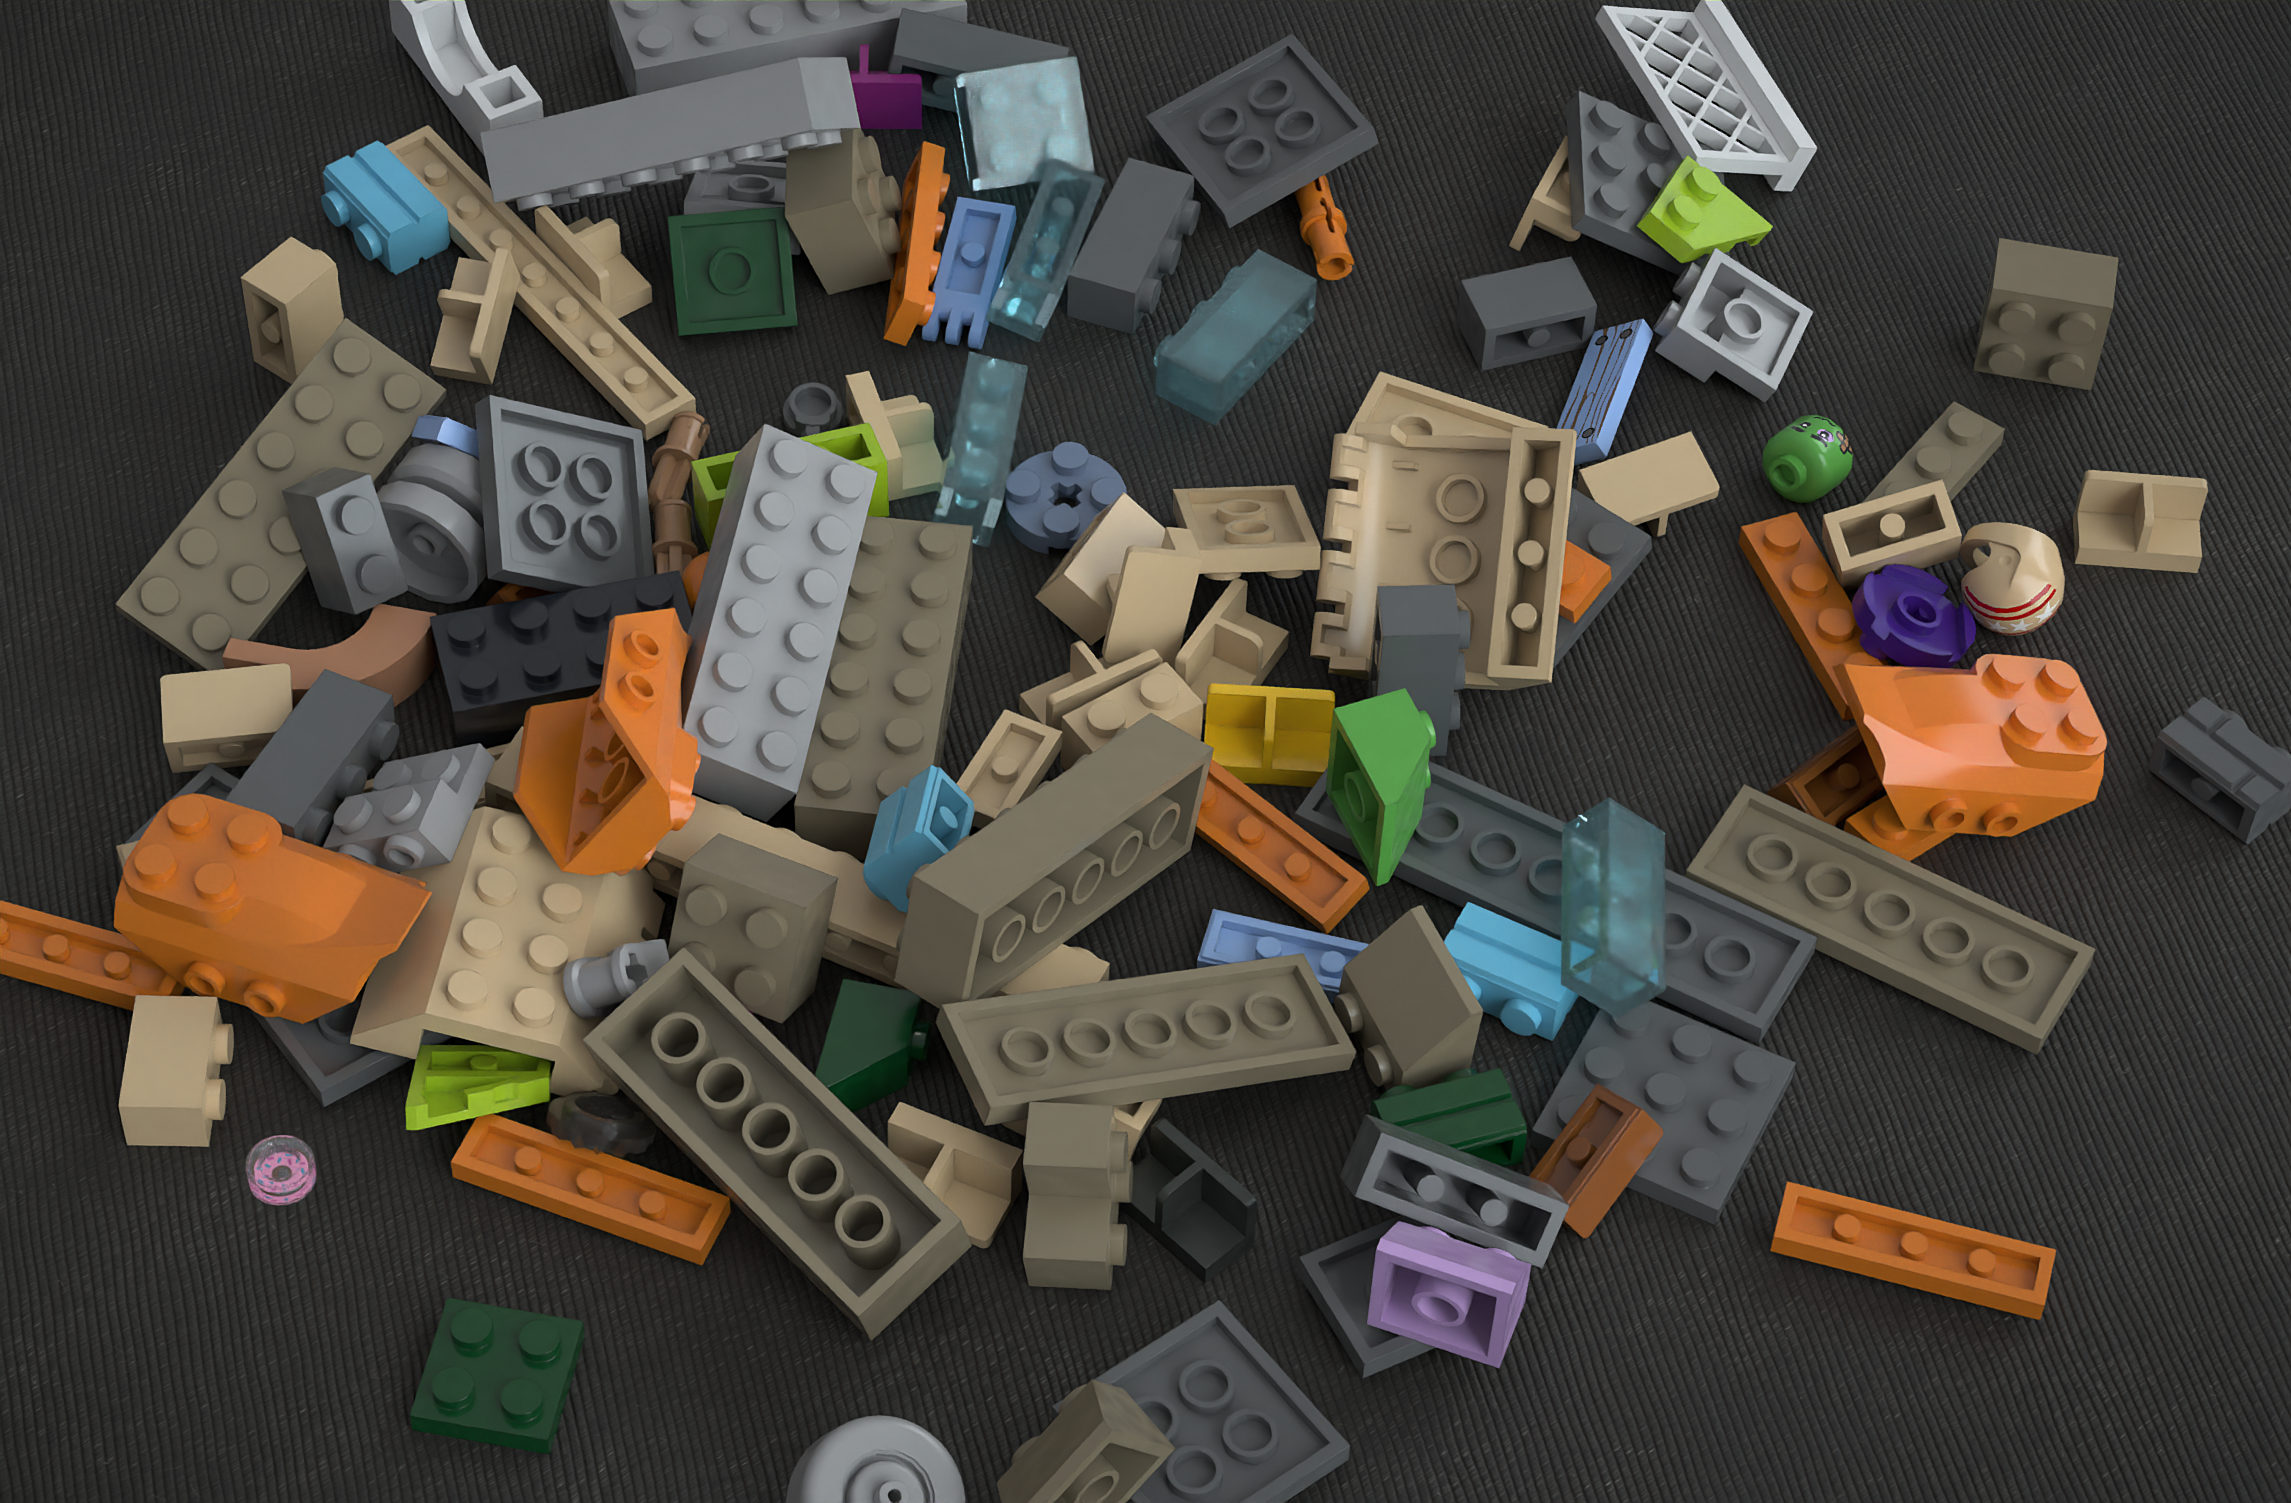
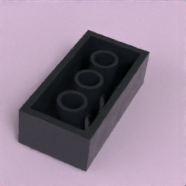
[430,570,692,749]

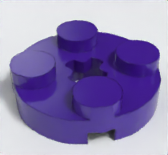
[1852,564,1976,669]

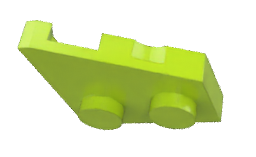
[1637,155,1773,263]
[405,1045,555,1130]

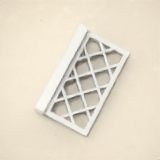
[1595,0,1818,192]

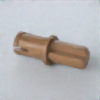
[648,411,710,512]
[652,499,698,577]

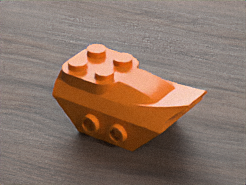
[513,608,701,876]
[1832,654,2107,837]
[114,793,433,1024]

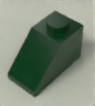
[815,979,932,1113]

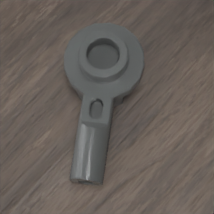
[783,382,843,437]

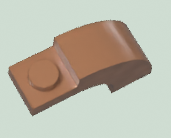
[222,604,437,709]

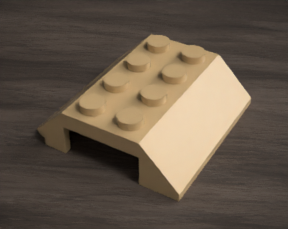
[1310,422,1577,690]
[350,806,666,1102]

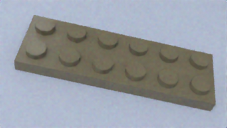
[115,318,447,671]
[1685,784,2096,1055]
[936,953,1356,1126]

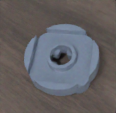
[1005,442,1127,554]

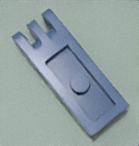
[922,197,1017,349]

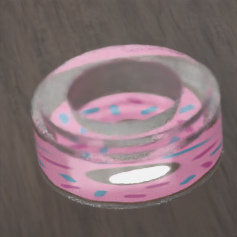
[245,1135,317,1205]

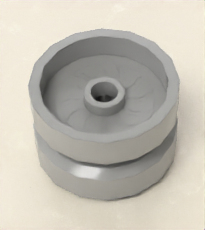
[377,443,488,604]

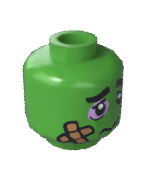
[1762,415,1853,503]

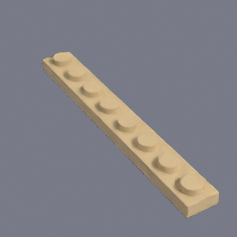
[386,125,696,441]

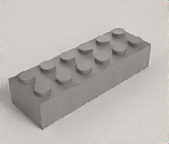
[607,0,967,97]
[480,57,861,211]
[681,424,878,822]

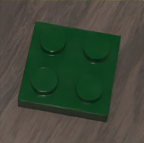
[667,207,798,336]
[410,1298,585,1455]

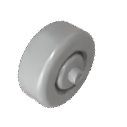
[786,1415,965,1503]

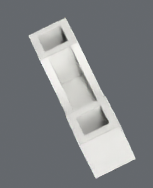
[389,0,544,157]

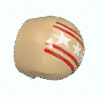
[1960,522,2065,636]

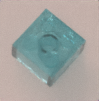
[952,56,1095,192]

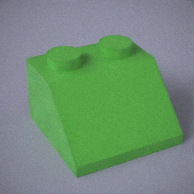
[1326,688,1436,886]

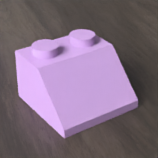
[1367,1221,1531,1368]

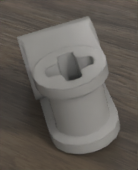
[563,939,670,1019]

